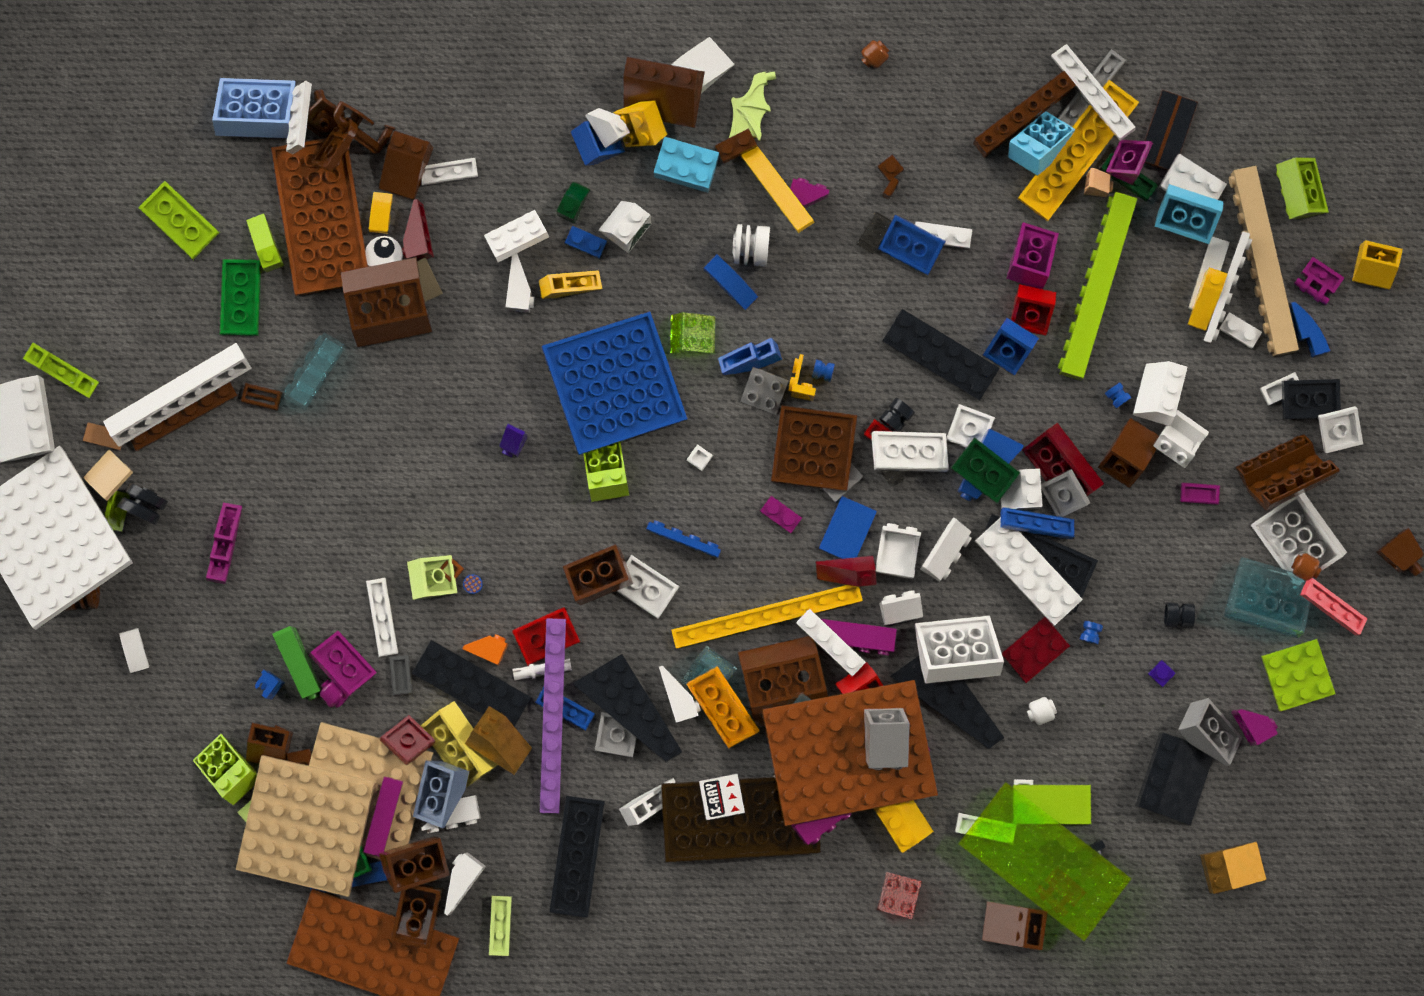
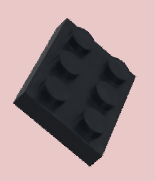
[1282,379,1341,419]

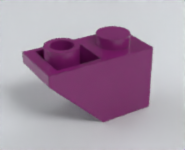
[790,178,829,208]

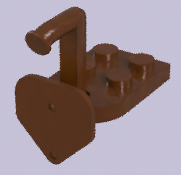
[311,101,395,172]

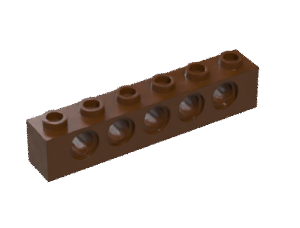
[973,71,1076,158]

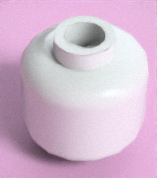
[1027,697,1057,725]

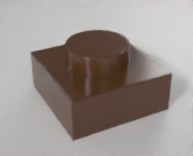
[877,155,904,182]

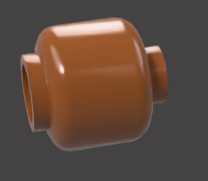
[861,40,889,68]
[1291,553,1322,581]

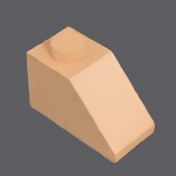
[1084,168,1113,197]

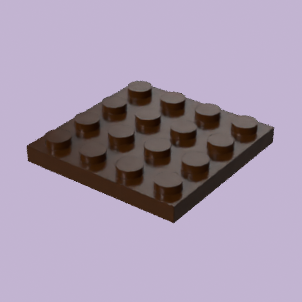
[771,406,857,491]

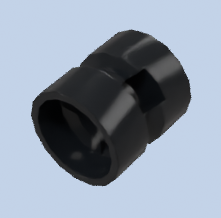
[879,398,915,432]
[1164,602,1195,629]

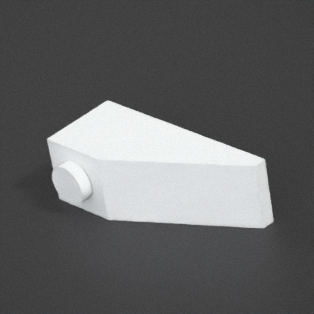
[506,253,535,313]
[659,666,701,723]
[619,778,675,826]

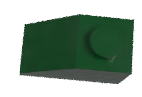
[556,182,590,223]

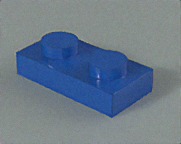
[565,226,607,259]

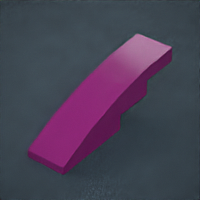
[206,502,242,584]

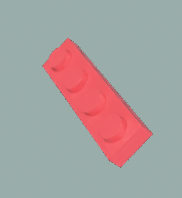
[1300,578,1367,635]

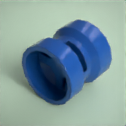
[812,359,835,382]
[1105,382,1132,409]
[1079,621,1103,645]

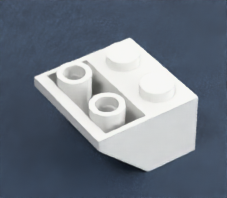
[879,590,923,626]

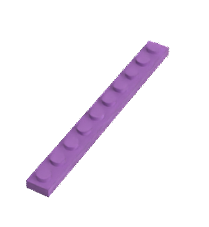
[540,618,566,813]

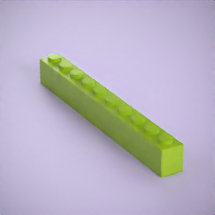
[1058,192,1137,381]

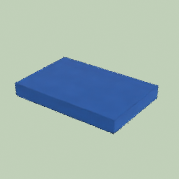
[878,215,946,275]
[819,496,877,559]

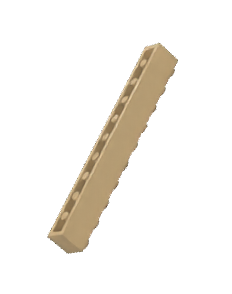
[1229,166,1299,357]

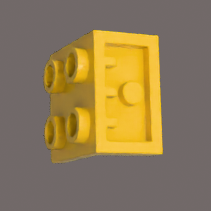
[788,354,816,401]

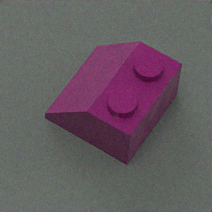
[1231,709,1278,746]

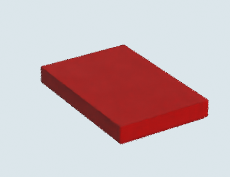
[512,607,580,666]

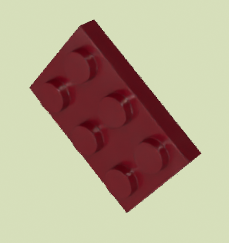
[1001,617,1070,683]

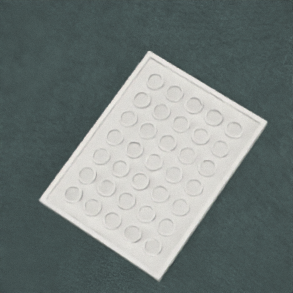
[0,446,133,630]

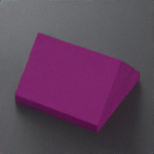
[1106,140,1153,185]

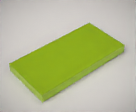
[138,181,219,260]
[1013,785,1091,824]

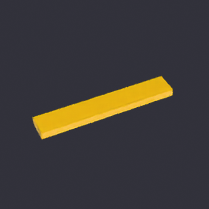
[740,147,814,233]

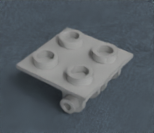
[740,367,789,415]

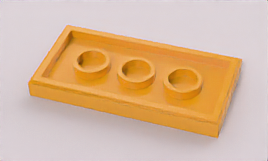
[686,666,760,748]

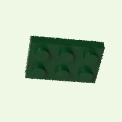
[951,437,1020,504]

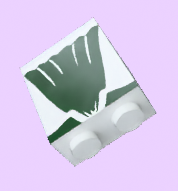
[598,201,651,253]

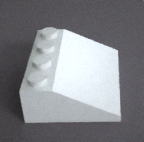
[0,375,55,463]
[1251,493,1347,588]
[915,616,1004,683]

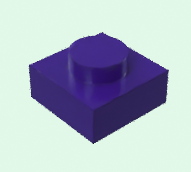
[1148,660,1176,687]

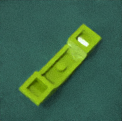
[23,343,99,398]

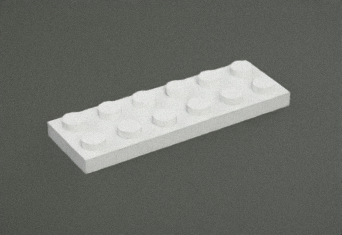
[975,517,1083,626]

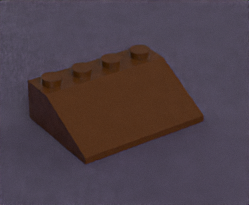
[624,57,705,128]

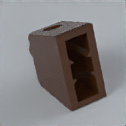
[1377,528,1424,577]

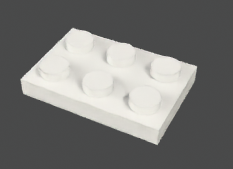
[1159,154,1227,200]
[484,210,549,262]

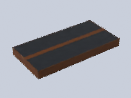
[1144,90,1198,171]

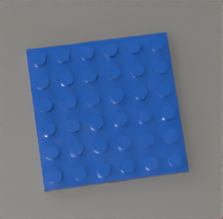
[542,312,687,455]

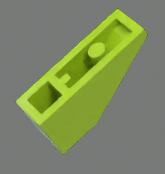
[246,214,284,273]

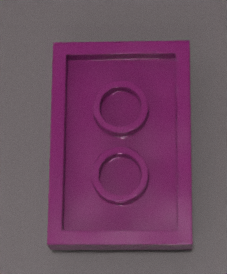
[309,631,377,698]

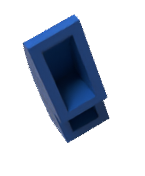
[704,254,758,310]
[1289,302,1330,358]
[718,338,782,375]

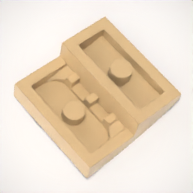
[83,450,133,501]

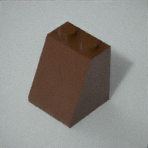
[1097,418,1159,488]

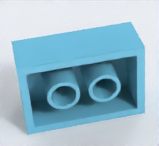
[654,137,719,193]
[1155,184,1223,244]

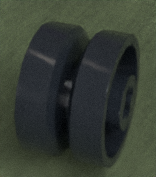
[117,482,168,525]

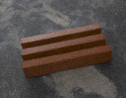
[241,383,283,411]

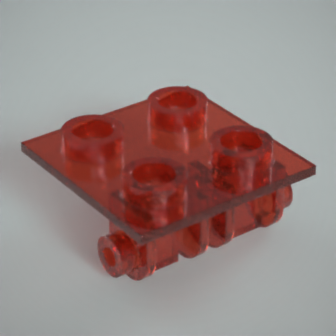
[877,872,922,920]

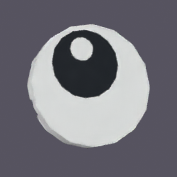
[365,236,403,267]

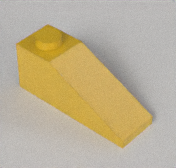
[1187,267,1227,331]
[539,271,602,299]

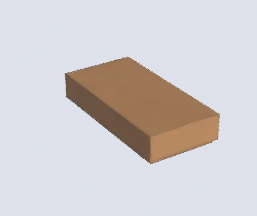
[83,422,122,450]

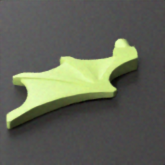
[729,72,776,141]

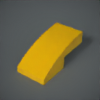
[369,192,393,234]

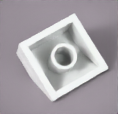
[1001,469,1042,510]

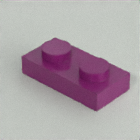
[760,496,802,534]

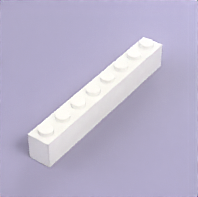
[103,343,252,447]

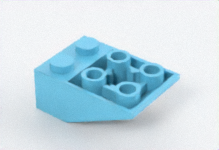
[1008,111,1075,176]

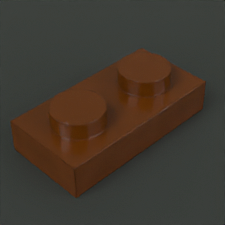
[715,128,758,164]

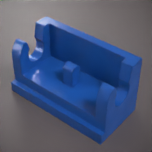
[255,670,285,700]

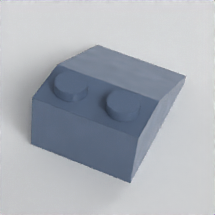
[413,760,469,828]

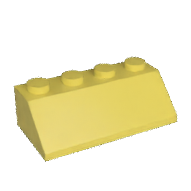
[421,701,498,788]

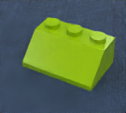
[1276,158,1329,219]

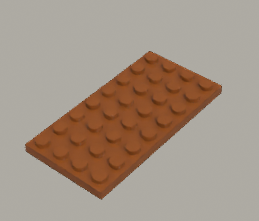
[271,138,368,296]
[286,889,460,996]

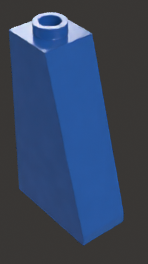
[957,429,1024,501]

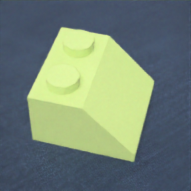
[407,555,457,600]

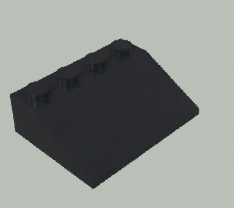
[1135,732,1213,826]

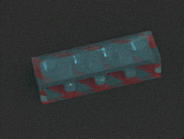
[284,332,346,411]

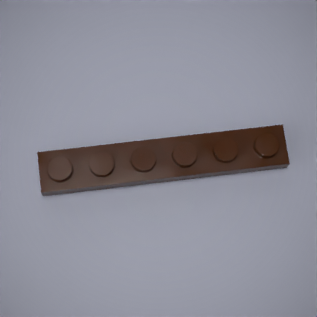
[130,382,238,451]

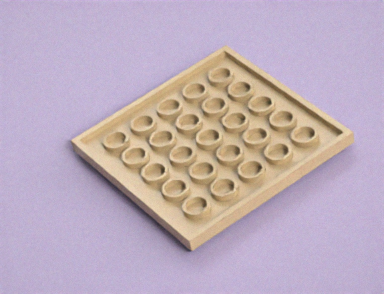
[309,722,434,860]
[236,755,376,896]

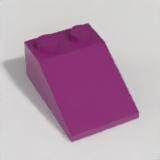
[1006,222,1059,289]

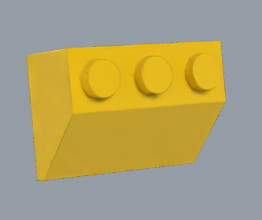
[873,800,934,853]

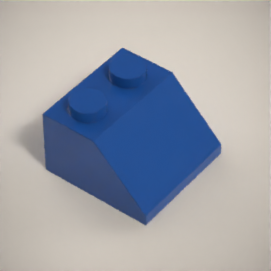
[571,121,625,166]
[983,318,1039,375]

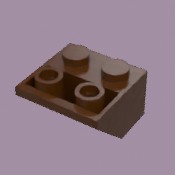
[246,723,293,764]

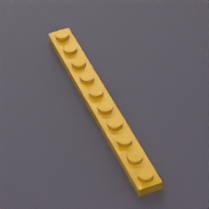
[671,585,863,649]

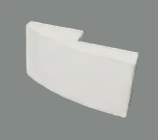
[119,628,149,673]

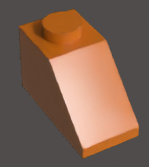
[462,634,508,665]

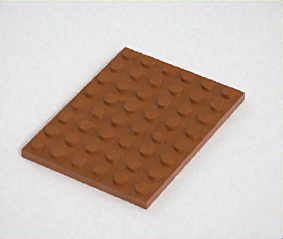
[762,680,938,826]

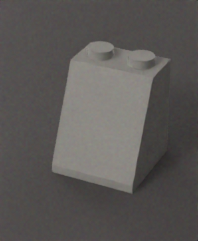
[864,708,910,770]

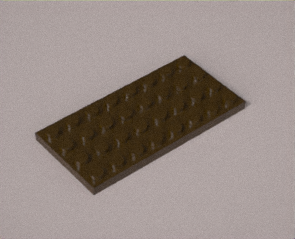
[661,777,821,862]

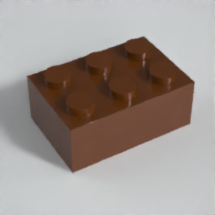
[563,544,634,606]

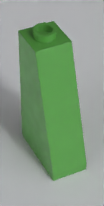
[272,626,322,701]

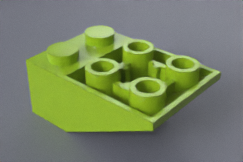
[584,442,629,502]
[193,734,257,805]

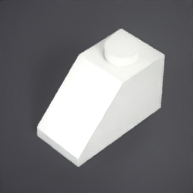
[585,108,630,148]

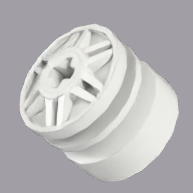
[732,224,770,267]

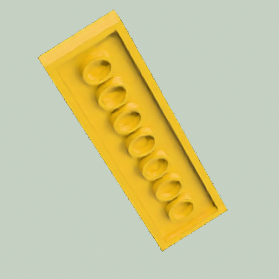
[1018,80,1139,222]

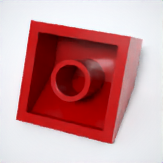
[1011,284,1056,335]
[835,662,883,694]

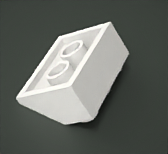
[1133,361,1187,426]
[920,517,971,582]

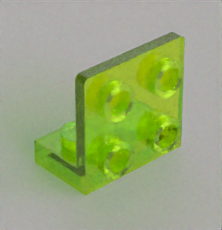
[670,312,715,354]

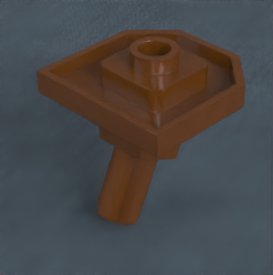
[307,89,346,137]

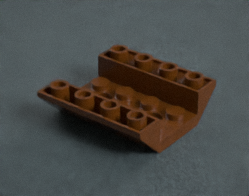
[341,257,432,347]
[1236,434,1340,511]
[738,636,828,727]

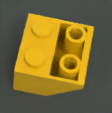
[614,101,667,147]
[1352,240,1403,290]

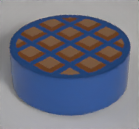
[463,574,483,594]

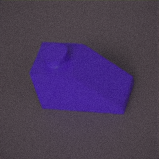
[499,424,528,458]

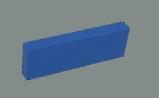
[535,687,595,731]

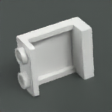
[1153,410,1209,468]
[876,523,921,579]

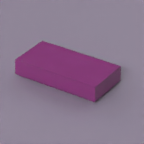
[1180,483,1220,505]

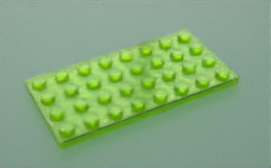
[958,782,1132,941]

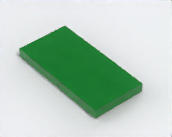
[220,259,261,336]

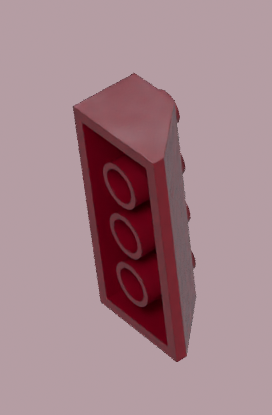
[1022,423,1104,496]

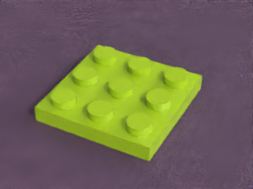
[1261,639,1335,712]

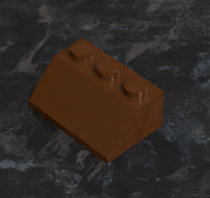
[379,836,450,893]

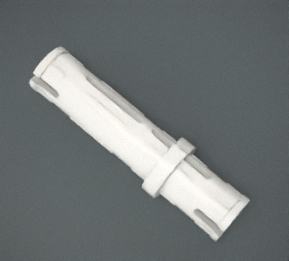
[513,659,572,681]

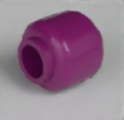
[319,679,348,708]

